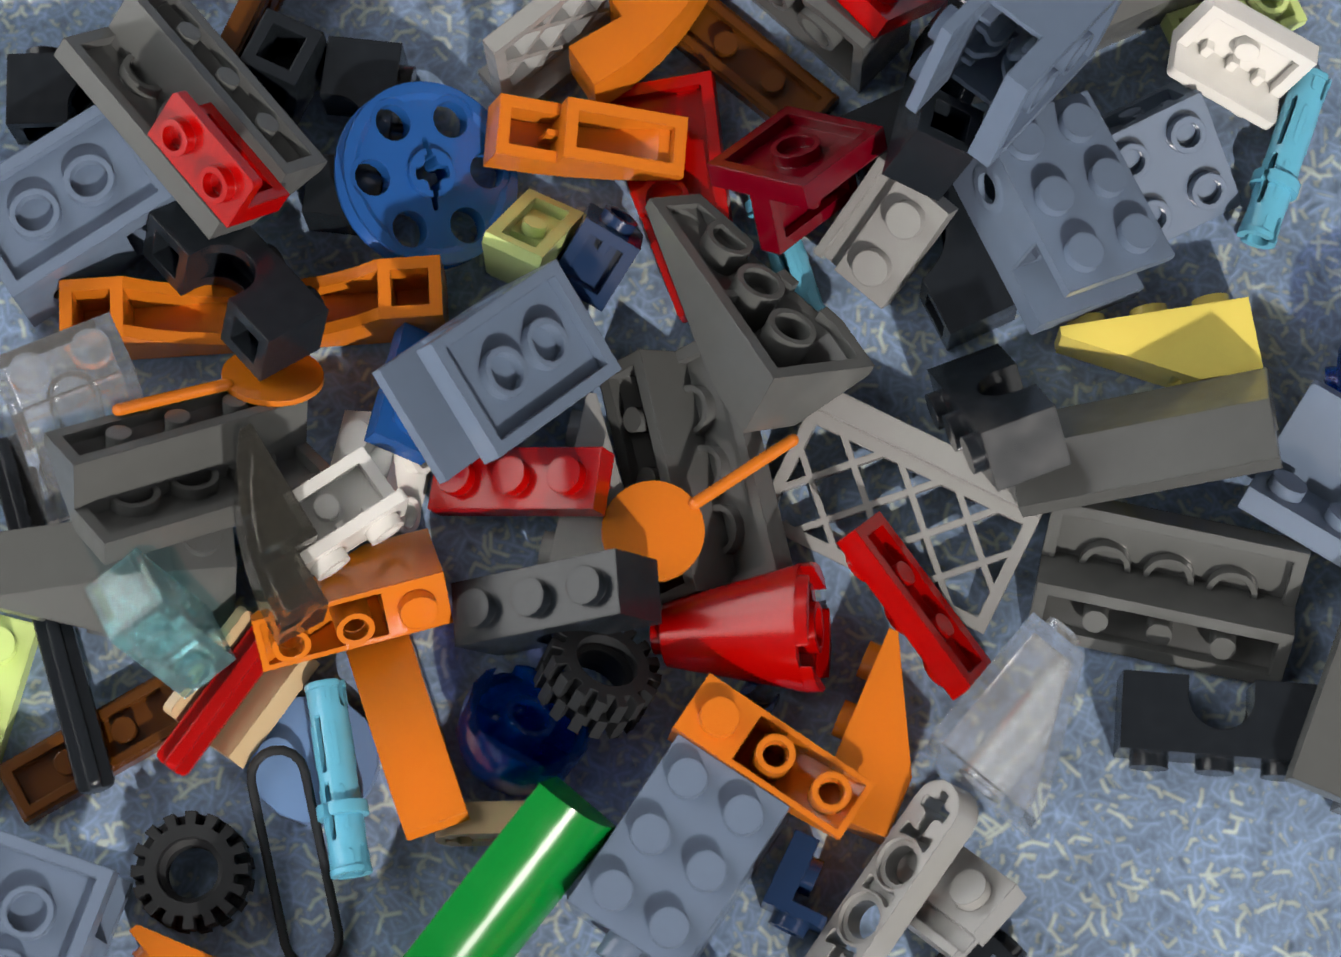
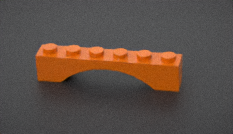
[59,255,449,364]

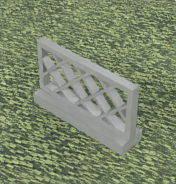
[478,0,611,101]
[773,393,1044,635]

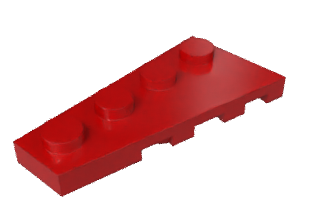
[610,70,733,323]

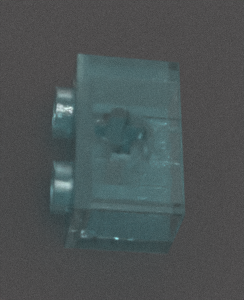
[85,548,236,699]

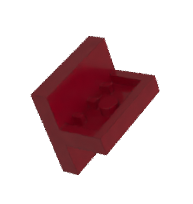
[707,106,888,255]

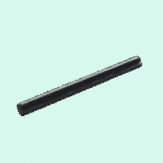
[0,437,115,794]

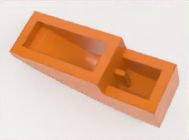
[568,0,708,103]
[483,93,688,181]
[346,634,470,841]

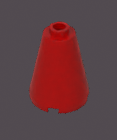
[650,562,832,693]

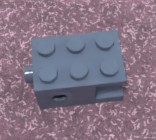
[905,0,1122,168]
[953,90,1175,335]
[0,105,176,327]
[372,259,622,484]
[567,734,790,957]
[0,830,134,957]

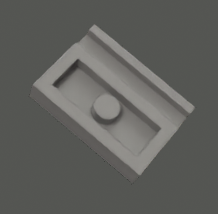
[813,152,958,309]
[896,833,1027,957]

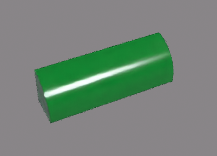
[403,776,617,957]

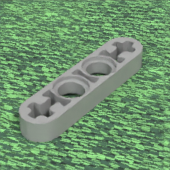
[805,780,979,957]

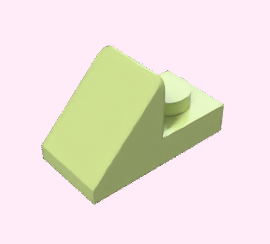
[482,188,584,283]

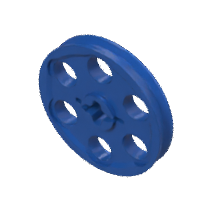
[334,81,518,270]

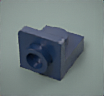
[557,203,643,312]
[761,829,828,939]

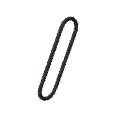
[247,745,344,957]

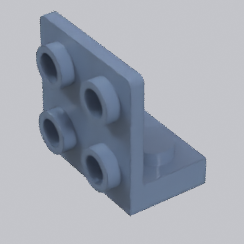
[1102,81,1241,240]
[1237,380,1341,567]

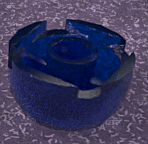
[456,665,590,797]

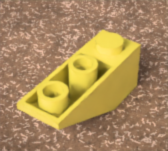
[1054,293,1263,387]

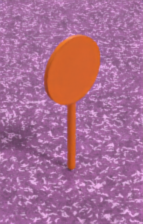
[112,355,324,416]
[601,434,799,582]

